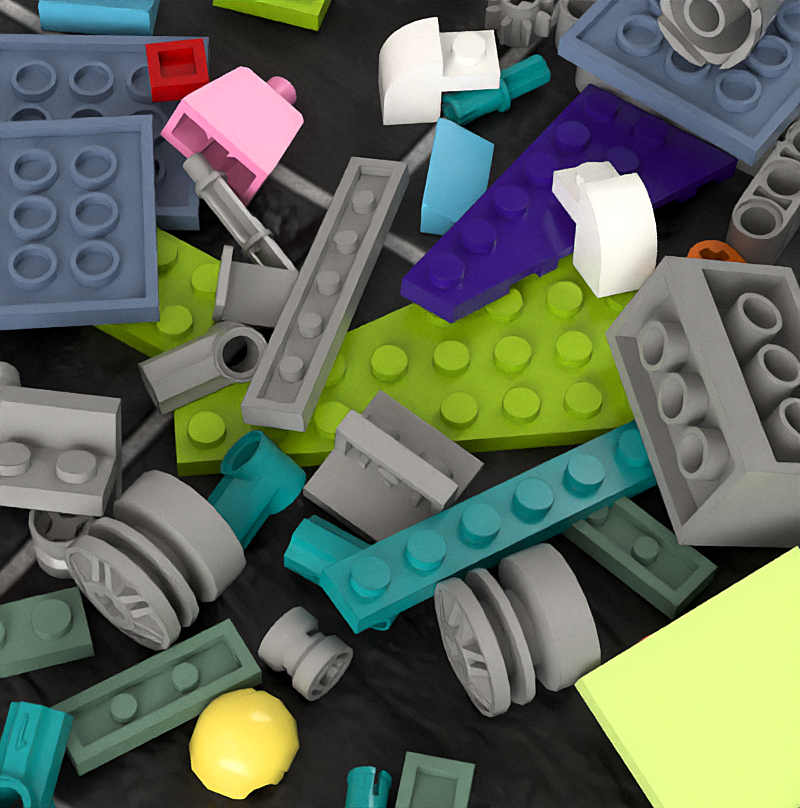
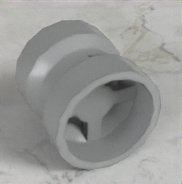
[28,509,96,579]
[258,606,353,701]

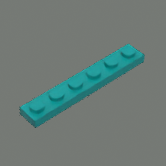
[319,420,658,634]

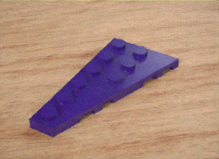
[400,83,738,324]

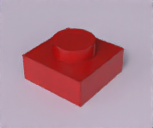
[145,38,210,103]

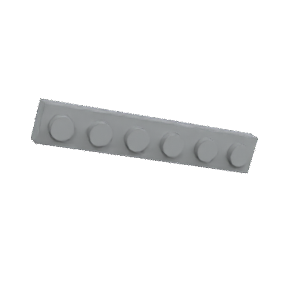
[240,157,410,432]

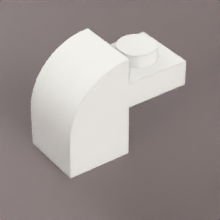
[378,17,500,125]
[552,161,657,298]

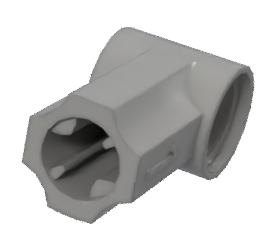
[138,320,268,415]

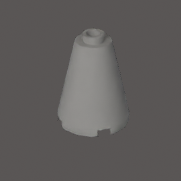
[657,0,785,69]

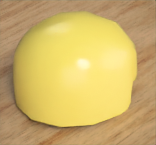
[189,688,300,799]

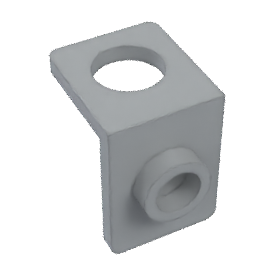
[212,245,300,330]

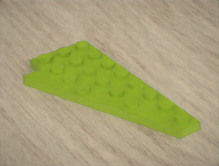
[174,252,639,476]

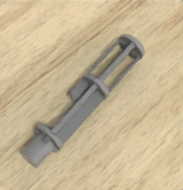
[183,152,299,272]

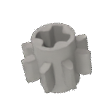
[484,0,554,48]

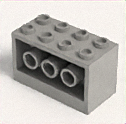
[605,256,800,548]

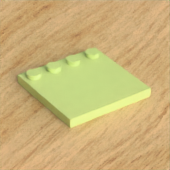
[574,546,800,808]

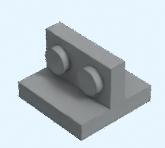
[0,385,122,518]
[303,390,484,545]

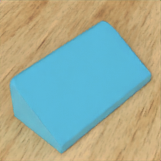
[38,0,160,36]
[420,118,494,235]

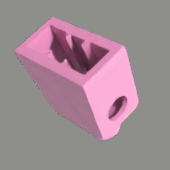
[160,66,304,207]

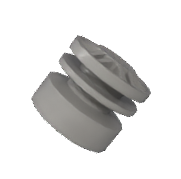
[64,470,246,651]
[434,543,601,718]

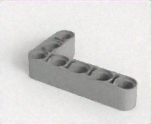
[575,66,800,266]

